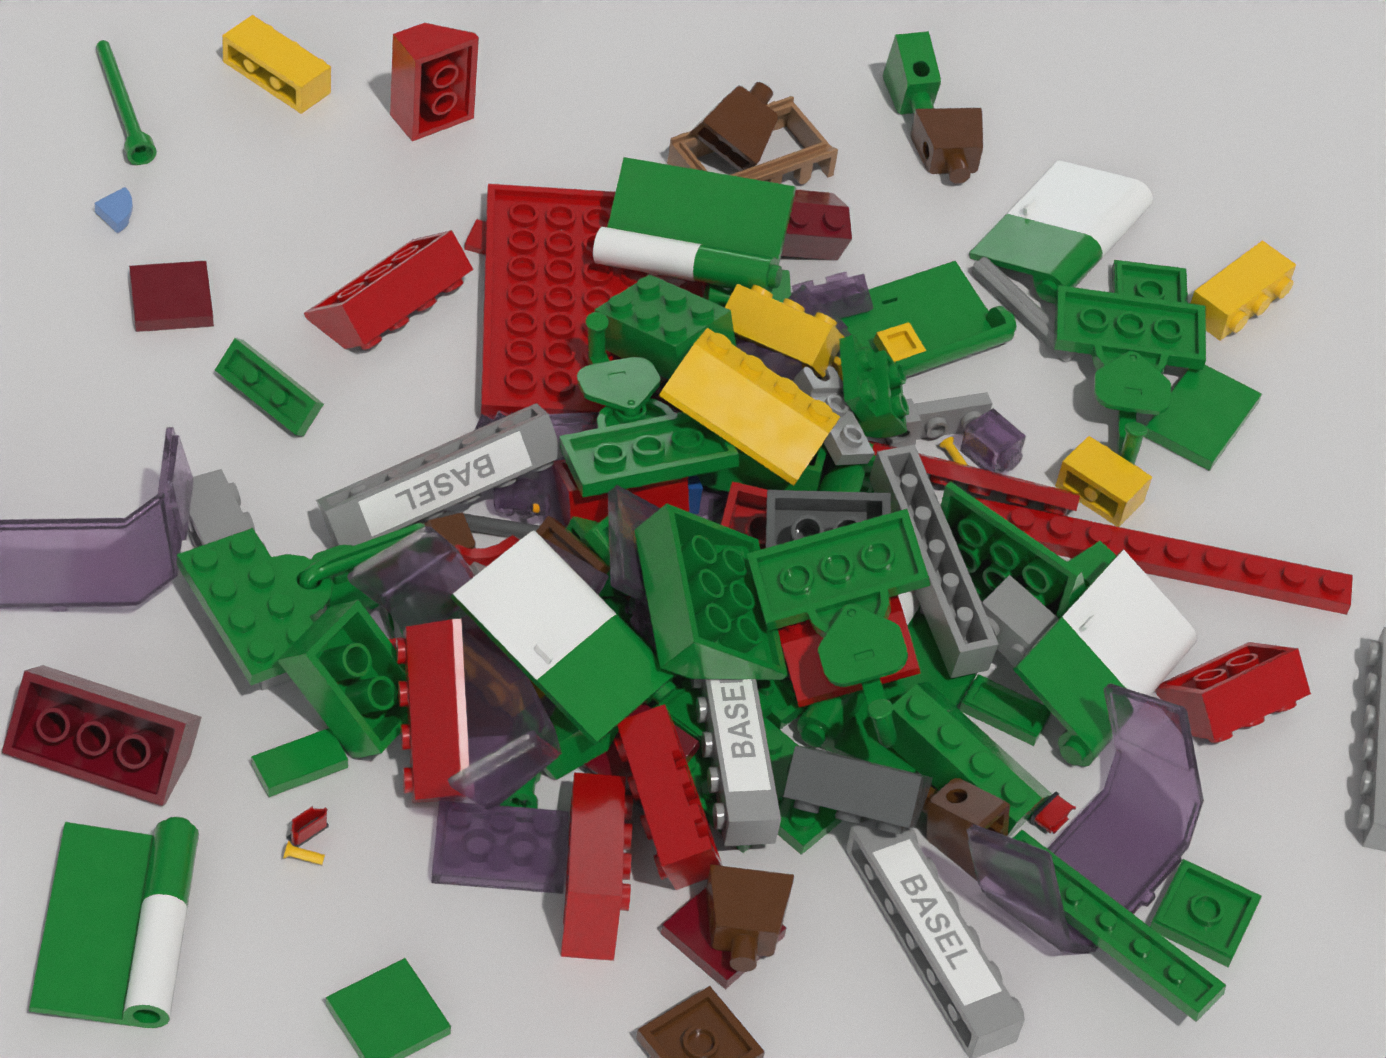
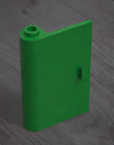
[804,261,1017,377]

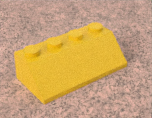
[659,328,840,486]

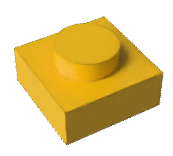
[873,322,926,362]

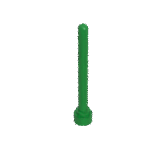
[96,40,157,165]

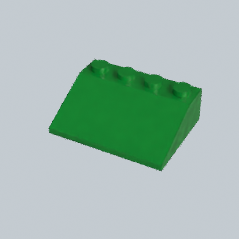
[940,481,1086,618]
[634,504,788,680]

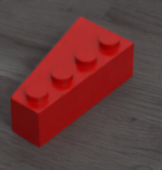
[614,704,723,890]
[561,772,633,961]

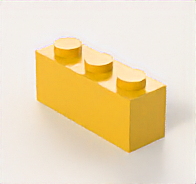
[222,15,331,114]
[1190,240,1296,341]
[725,284,844,378]

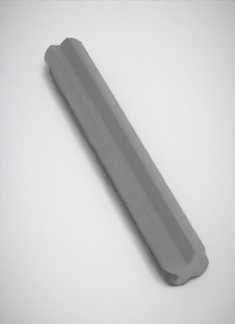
[972,257,1078,362]

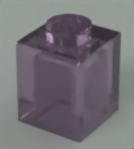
[960,408,1026,473]

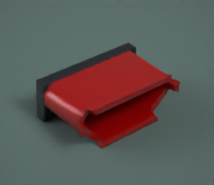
[1030,791,1076,834]
[287,806,329,847]

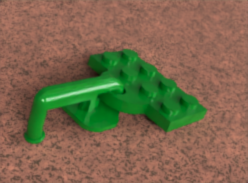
[1054,285,1206,465]
[559,312,739,497]
[747,509,931,748]
[176,523,429,686]

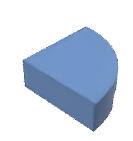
[94,187,133,233]

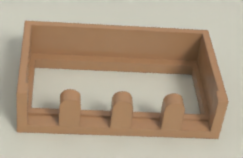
[667,96,838,184]

